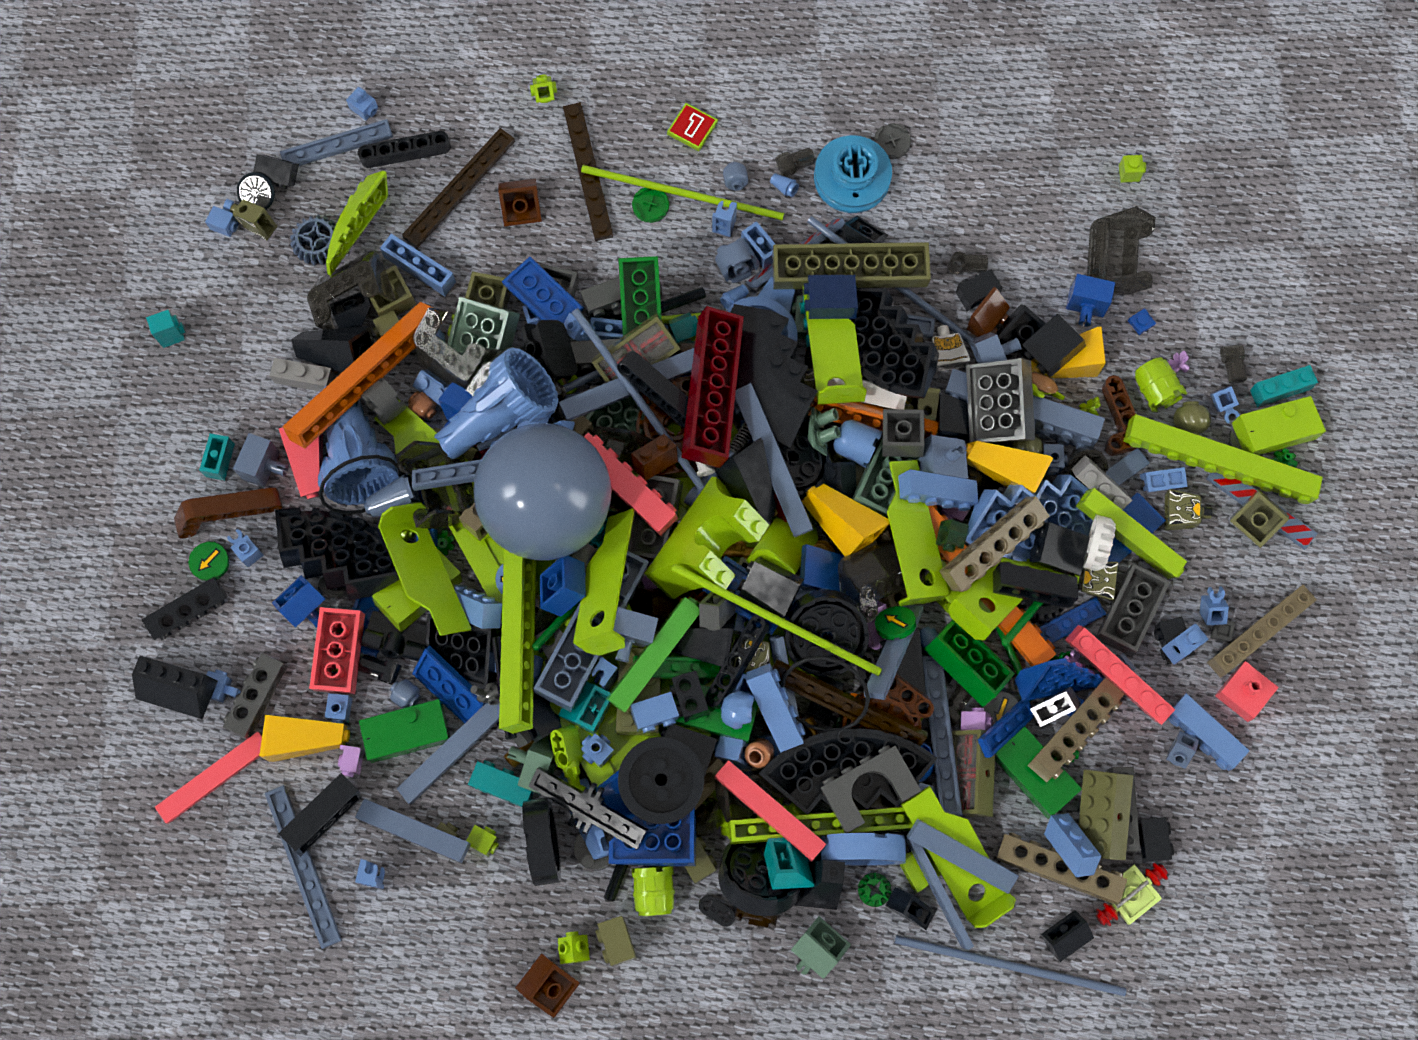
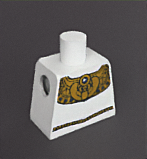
[931,325,970,372]

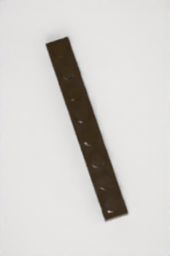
[563,102,613,241]
[402,128,515,249]
[772,659,928,746]

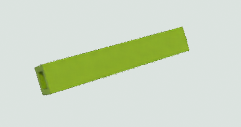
[1076,488,1187,579]

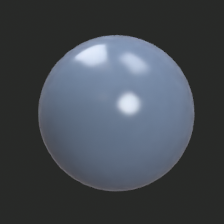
[473,423,612,561]

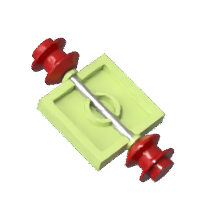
[1096,863,1168,927]

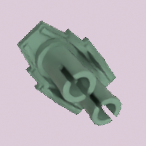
[808,407,841,456]

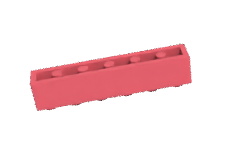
[584,432,678,536]
[1065,625,1175,725]

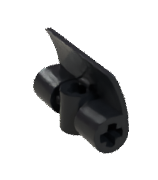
[361,611,426,662]

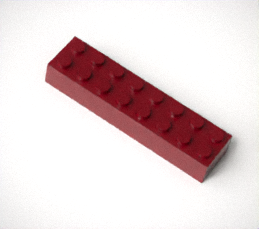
[681,306,744,468]

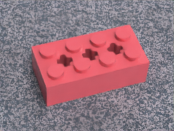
[309,607,365,695]

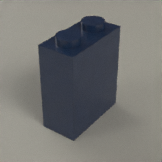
[803,275,858,319]

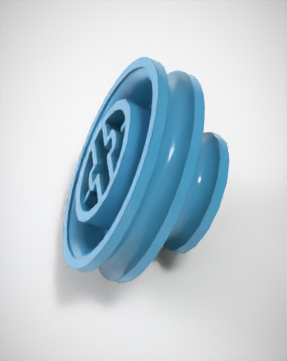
[814,135,892,213]

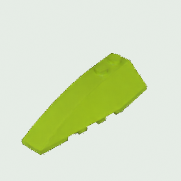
[326,171,388,276]

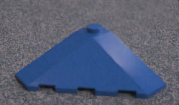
[1015,658,1103,702]
[609,808,696,866]

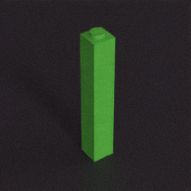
[606,597,699,712]

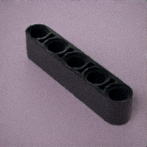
[358,131,451,168]
[617,351,688,429]

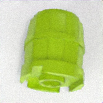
[1135,357,1187,412]
[631,866,675,916]

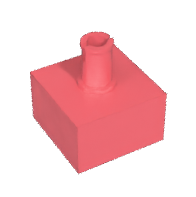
[1215,661,1279,722]

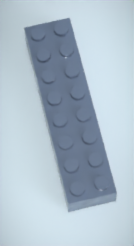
[944,369,1105,452]
[534,551,649,712]

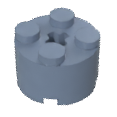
[715,238,759,283]

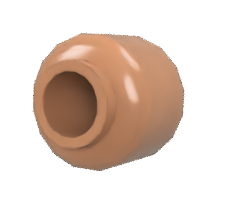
[408,391,437,420]
[745,738,775,768]

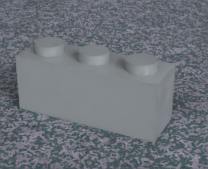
[269,358,336,392]
[1071,455,1132,510]

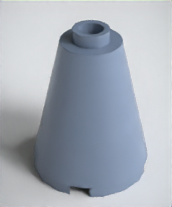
[364,473,421,517]

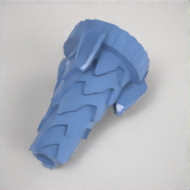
[435,348,558,459]
[318,385,402,505]

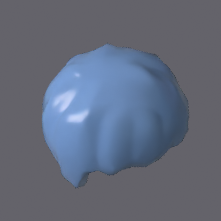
[721,691,755,729]

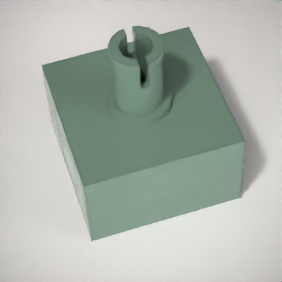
[507,736,557,795]
[791,916,851,979]

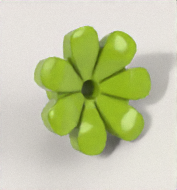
[1079,397,1101,416]

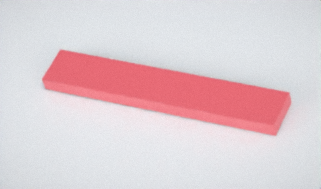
[155,732,262,824]
[714,760,826,861]

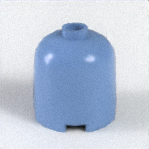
[833,419,882,468]

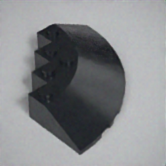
[850,288,939,399]
[730,304,818,449]
[275,507,400,600]
[759,728,938,815]

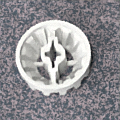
[1083,515,1116,571]

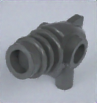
[471,683,500,705]

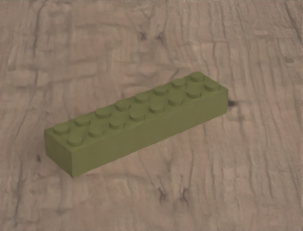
[772,242,931,290]

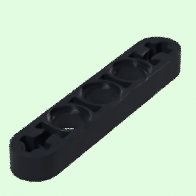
[705,615,770,709]

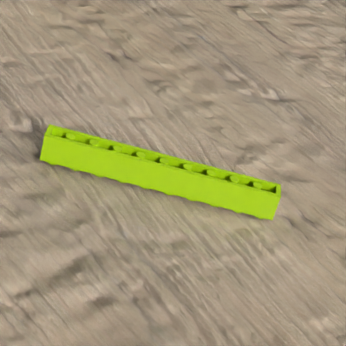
[1123,414,1323,504]
[499,549,536,734]
[728,804,941,844]

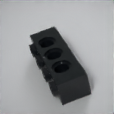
[142,576,228,641]

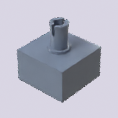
[969,332,1021,364]
[233,433,289,487]
[919,435,968,479]
[613,607,658,662]

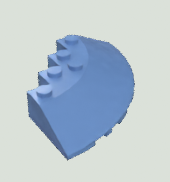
[963,475,1093,561]

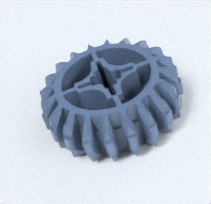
[290,215,336,266]

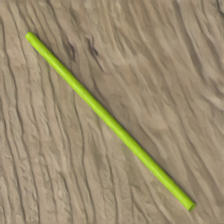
[581,165,784,220]
[671,563,882,676]

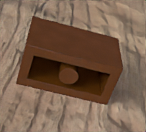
[631,434,678,481]

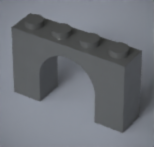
[820,745,921,833]

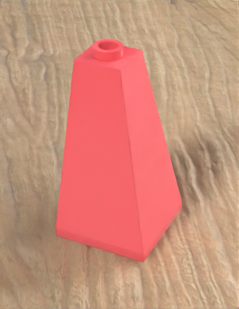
[279,427,323,499]

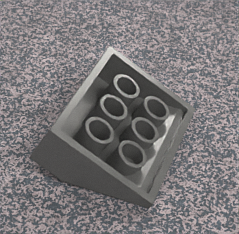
[966,358,1035,443]

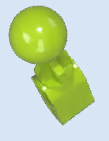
[550,725,586,791]

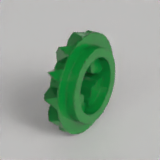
[858,873,892,907]

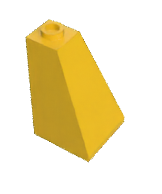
[1027,327,1105,379]
[966,441,1053,493]
[802,484,890,559]
[259,715,350,762]

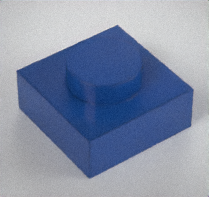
[1128,308,1156,335]

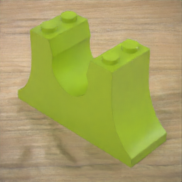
[644,476,769,599]

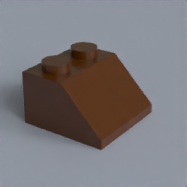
[498,178,542,227]
[966,287,1010,337]
[515,953,580,1018]

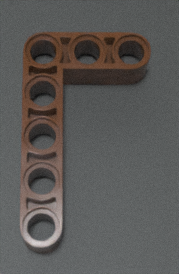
[174,488,282,539]

